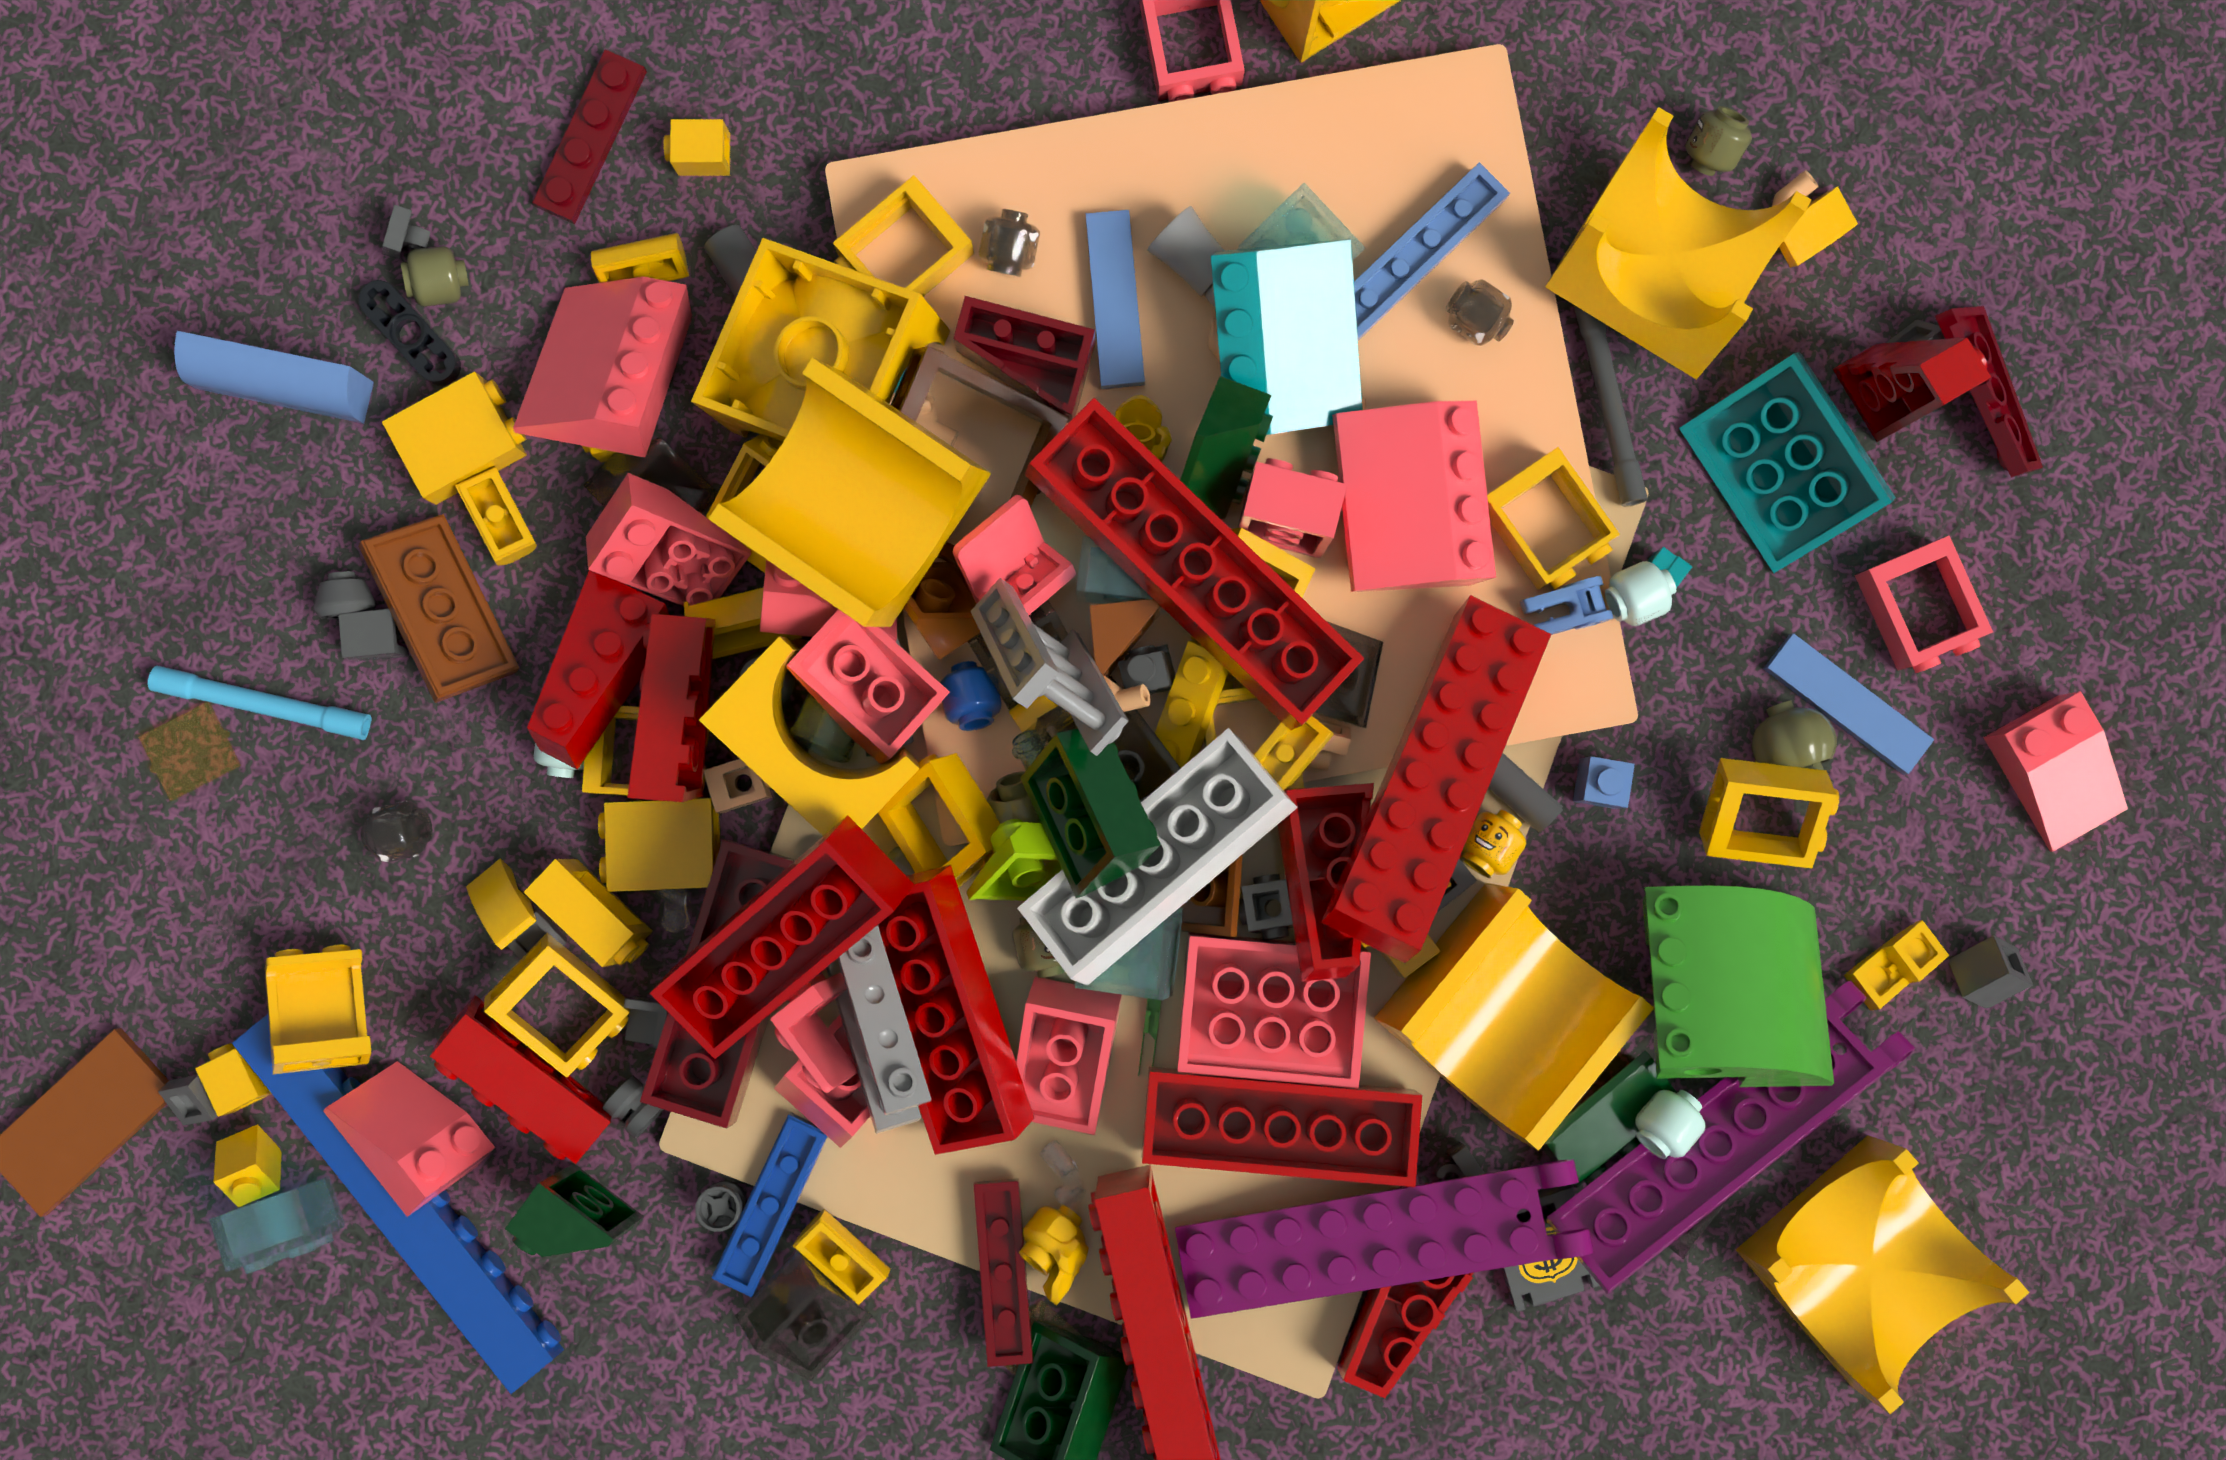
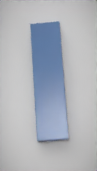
[1085,210,1145,389]
[1763,633,1934,775]

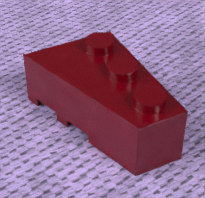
[953,296,1095,423]

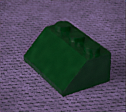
[1180,376,1273,520]
[1020,728,1161,898]
[1541,1050,1677,1189]
[505,1164,644,1257]
[989,1321,1129,1460]

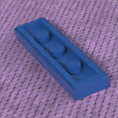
[712,1112,828,1297]

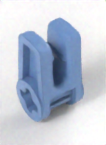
[1520,576,1614,635]

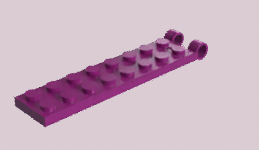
[1546,980,1916,1294]
[1175,1159,1594,1319]

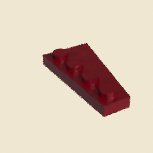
[1935,306,2043,478]

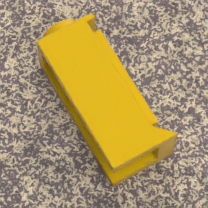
[684,587,802,659]

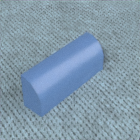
[174,331,374,423]

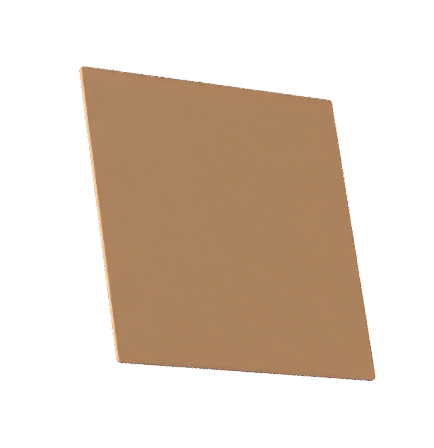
[825,44,1638,846]

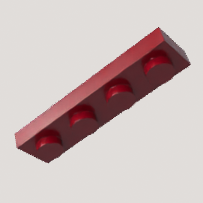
[532,49,647,224]
[974,1178,1033,1367]

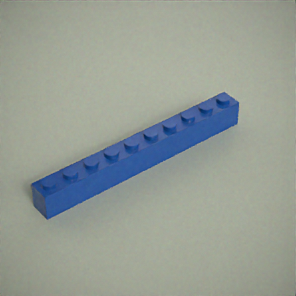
[232,1014,564,1394]

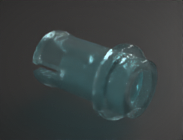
[1012,730,1046,770]

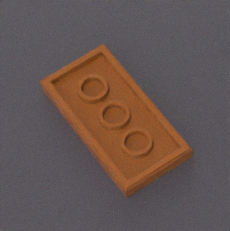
[358,514,519,703]
[0,1028,169,1217]

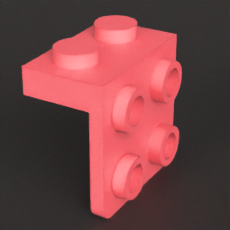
[953,495,1077,615]
[770,972,858,1093]

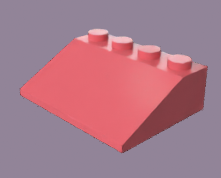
[513,277,692,458]
[1332,400,1496,592]
[1177,932,1371,1089]

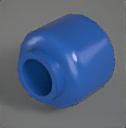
[940,661,1002,731]

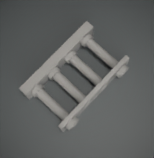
[971,578,1128,756]
[826,925,932,1134]

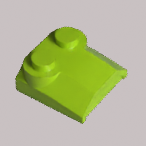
[967,819,1062,901]

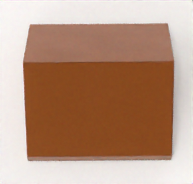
[903,562,981,660]
[1089,599,1161,678]
[1168,854,1243,937]

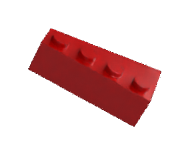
[1833,337,1991,442]
[527,570,669,770]
[627,614,715,802]
[1278,783,1374,982]
[430,995,612,1164]
[1337,1273,1473,1398]

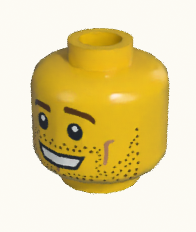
[1461,810,1527,878]

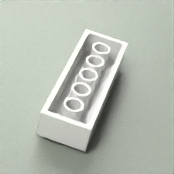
[1017,728,1298,985]

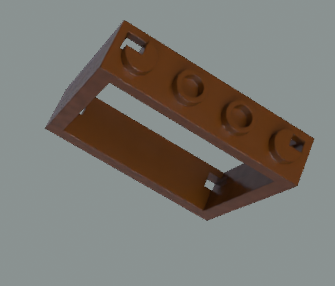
[891,346,1069,567]

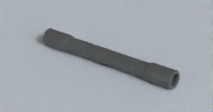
[1574,305,1648,507]

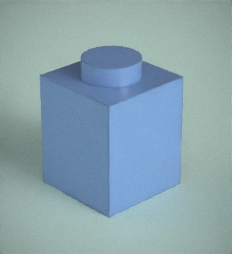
[1573,756,1635,809]

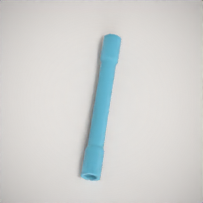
[148,665,372,740]

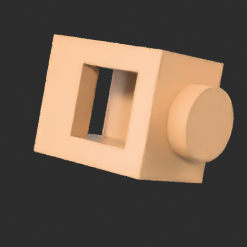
[704,759,772,813]

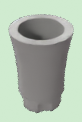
[1147,206,1225,307]

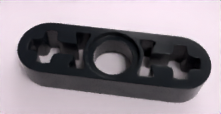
[359,280,461,386]

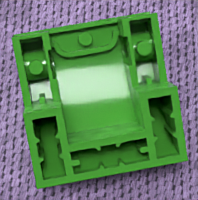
[1643,886,1834,1087]

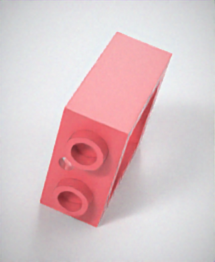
[1139,0,1245,102]
[1855,536,1993,673]

